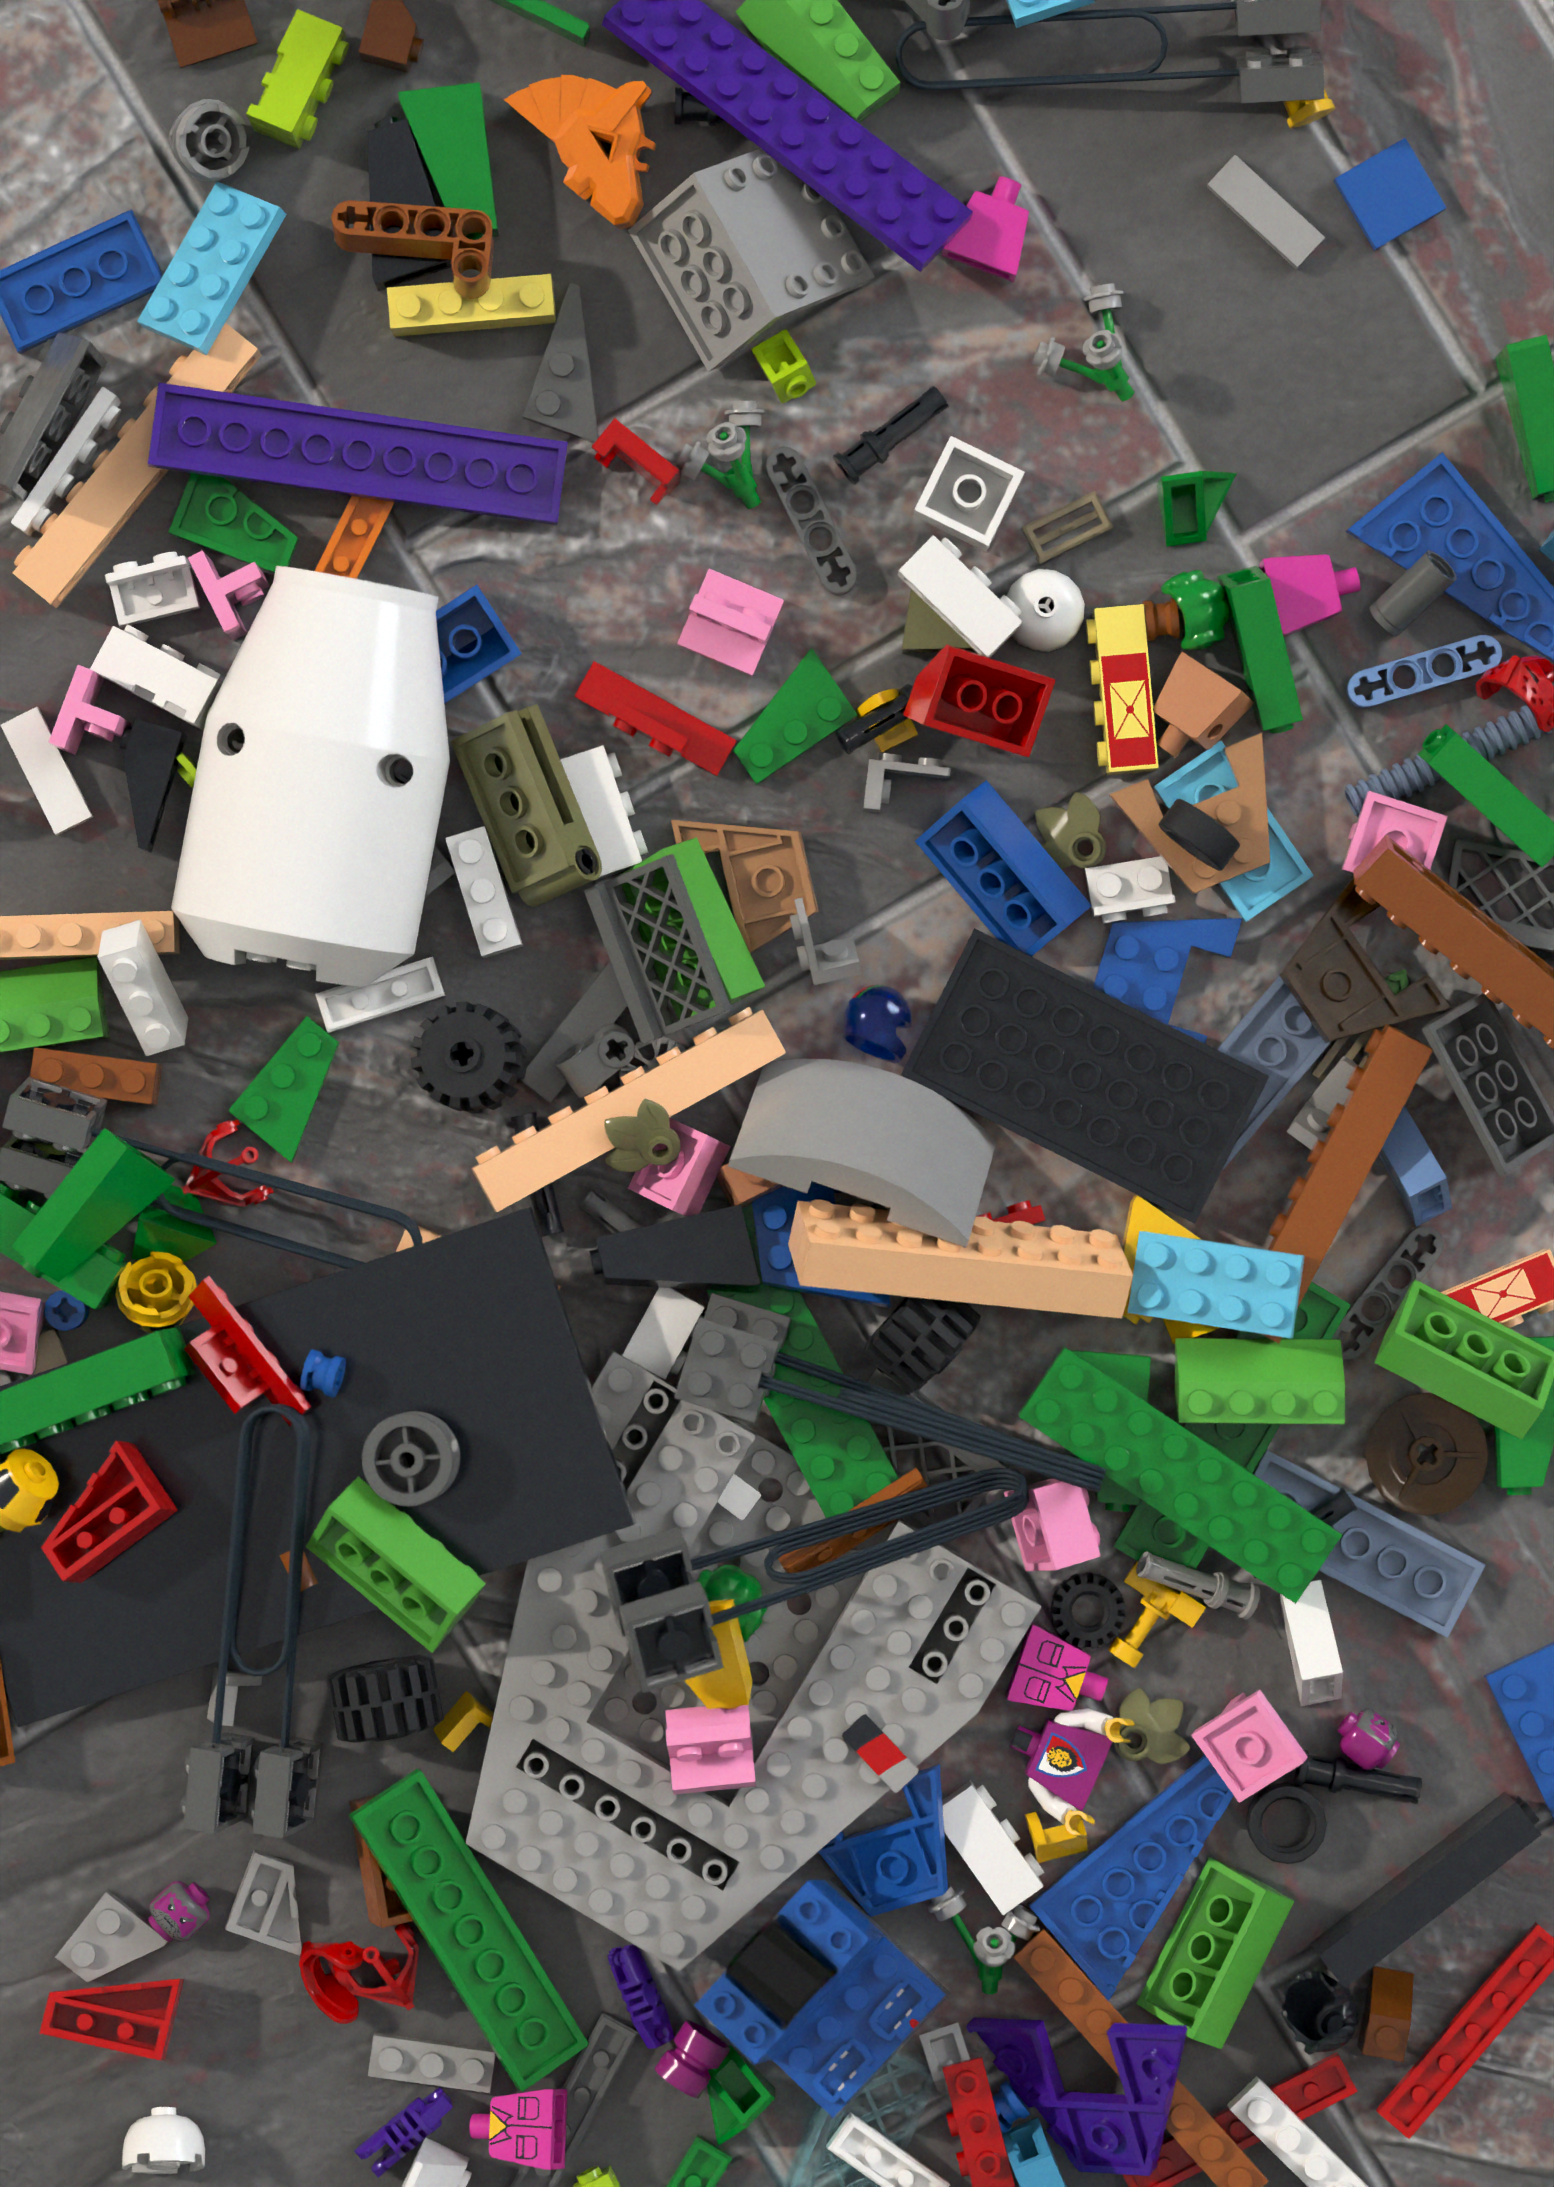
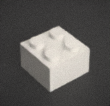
[913,436,1025,552]

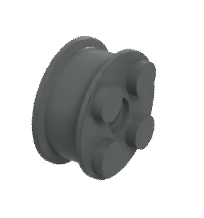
[362,1411,460,1506]

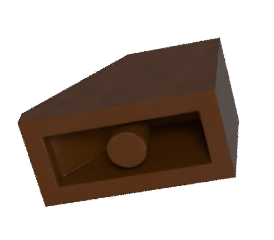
[359,0,424,73]
[1357,1966,1414,2062]

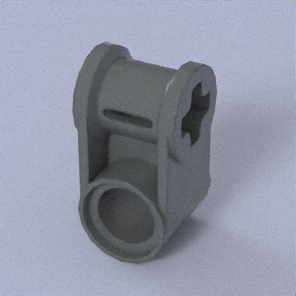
[554,1024,635,1098]

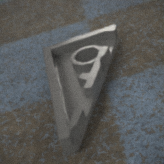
[522,282,599,443]

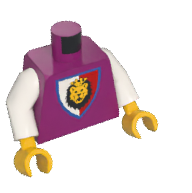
[1009,1708,1134,1839]

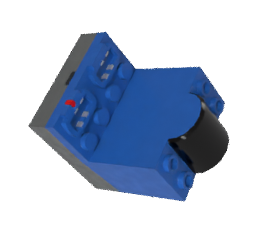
[694,1879,951,2118]

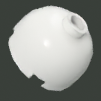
[1006,569,1085,652]
[122,2107,205,2174]

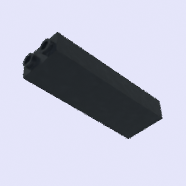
[1310,1792,1542,1989]

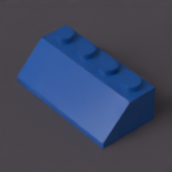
[436,585,522,704]
[915,780,1092,957]

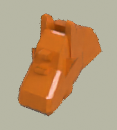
[504,75,656,230]

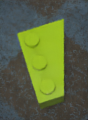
[246,9,349,150]

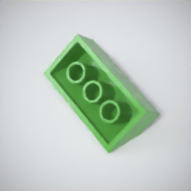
[736,0,900,123]
[617,837,765,1020]
[0,957,110,1054]
[1374,1279,1554,1440]
[1175,1338,1345,1424]
[306,1476,486,1653]
[1136,1857,1294,2049]

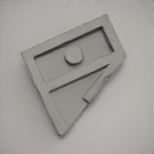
[225,1850,302,1956]
[55,1890,167,1982]

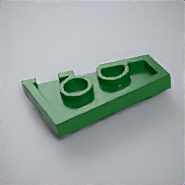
[168,473,299,574]
[733,647,858,785]
[228,1016,340,1163]

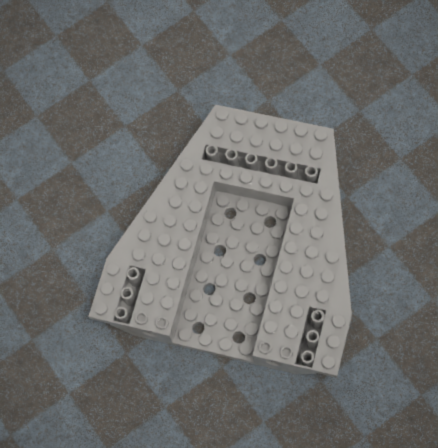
[466,1351,1041,1972]

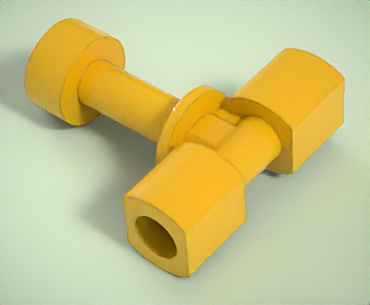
[1108,1561,1206,1668]

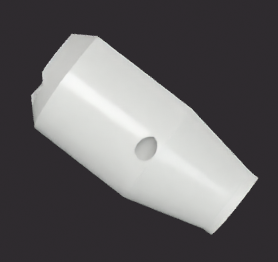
[171,566,450,987]

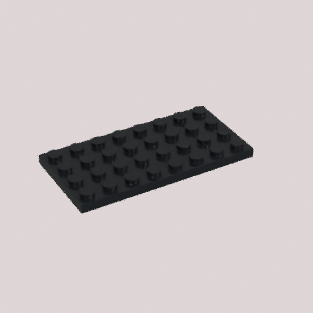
[901,928,1269,1224]

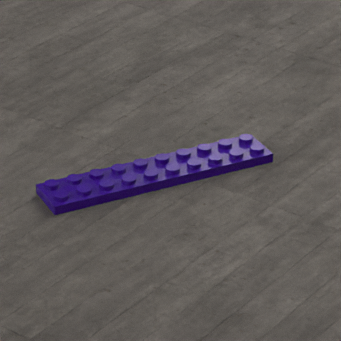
[602,0,973,272]
[148,382,568,525]

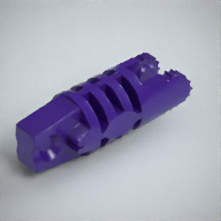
[607,1944,674,2049]
[354,2087,453,2178]

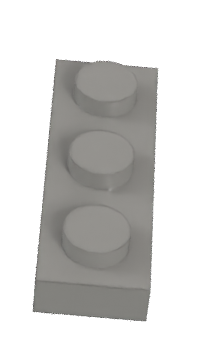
[368,2033,496,2093]

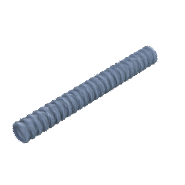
[1345,705,1552,818]

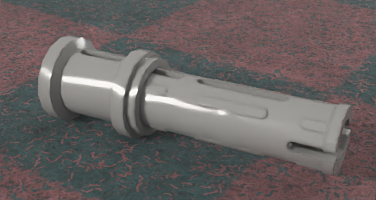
[1136,1552,1260,1620]

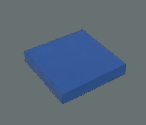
[1333,137,1446,251]

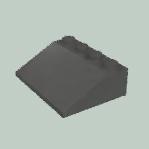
[0,332,107,502]
[1422,993,1554,1177]

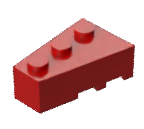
[41,1440,178,1583]
[39,1978,184,2061]

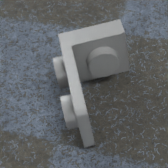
[863,753,951,813]
[790,898,862,985]
[1287,1056,1362,1150]

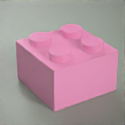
[1004,1478,1101,1571]

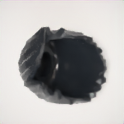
[1281,1971,1359,2055]

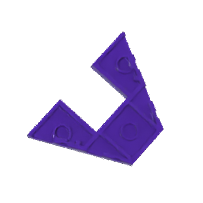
[966,2017,1187,2176]

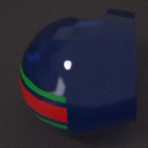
[843,985,912,1063]

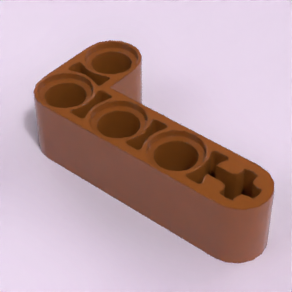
[331,200,494,299]

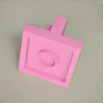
[188,550,270,641]
[677,569,784,677]
[49,665,131,755]
[1342,791,1448,874]
[628,1117,731,1216]
[0,1292,46,1375]
[1191,1689,1308,1803]
[665,1705,756,1795]

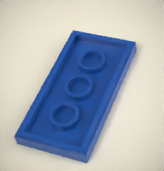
[0,209,163,354]

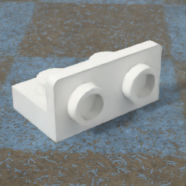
[1084,856,1176,924]

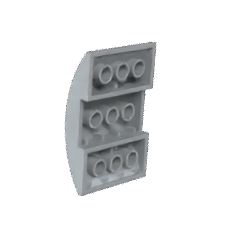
[728,1058,997,1247]

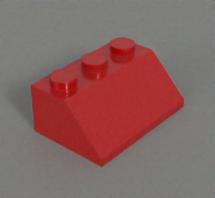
[903,644,1056,758]

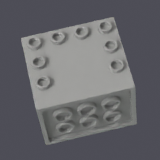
[628,148,875,372]

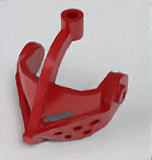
[1476,655,1554,732]
[181,1119,274,1207]
[332,1923,419,2011]
[299,1941,400,2024]

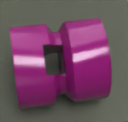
[654,2019,730,2099]

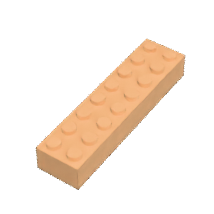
[788,1199,1133,1319]

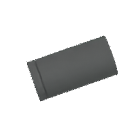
[1370,550,1457,636]

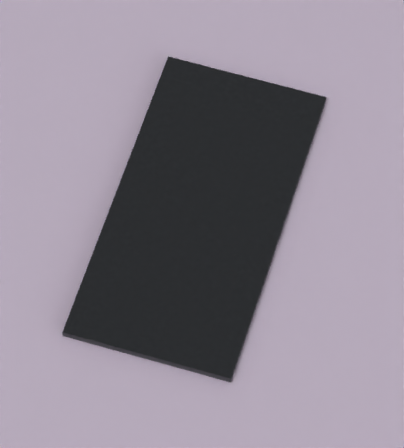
[0,1207,636,1727]

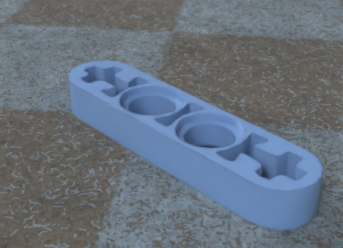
[1345,635,1502,709]

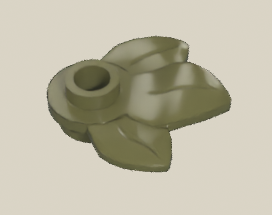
[1035,792,1107,869]
[604,1099,681,1172]
[1113,1688,1190,1764]

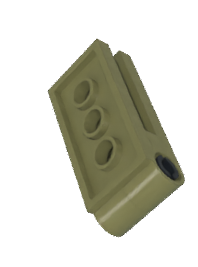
[450,704,602,907]

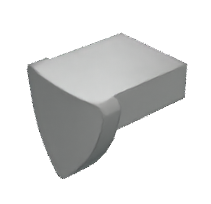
[207,1668,262,1726]

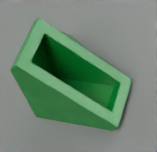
[1157,471,1237,547]
[132,1185,217,1263]
[707,2044,775,2146]

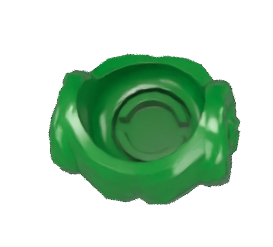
[1161,570,1231,650]
[695,1565,768,1642]

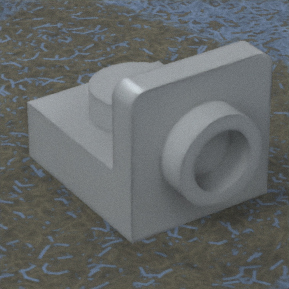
[919,2023,970,2093]

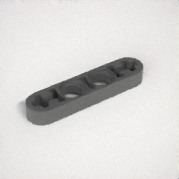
[766,446,857,595]
[1332,1226,1444,1359]

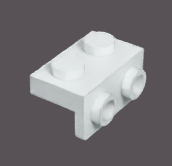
[105,552,200,628]

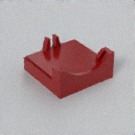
[591,418,681,506]

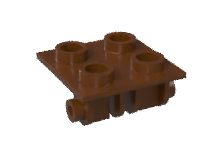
[157,0,258,68]

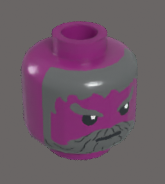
[1337,1708,1400,1770]
[148,1881,210,1942]

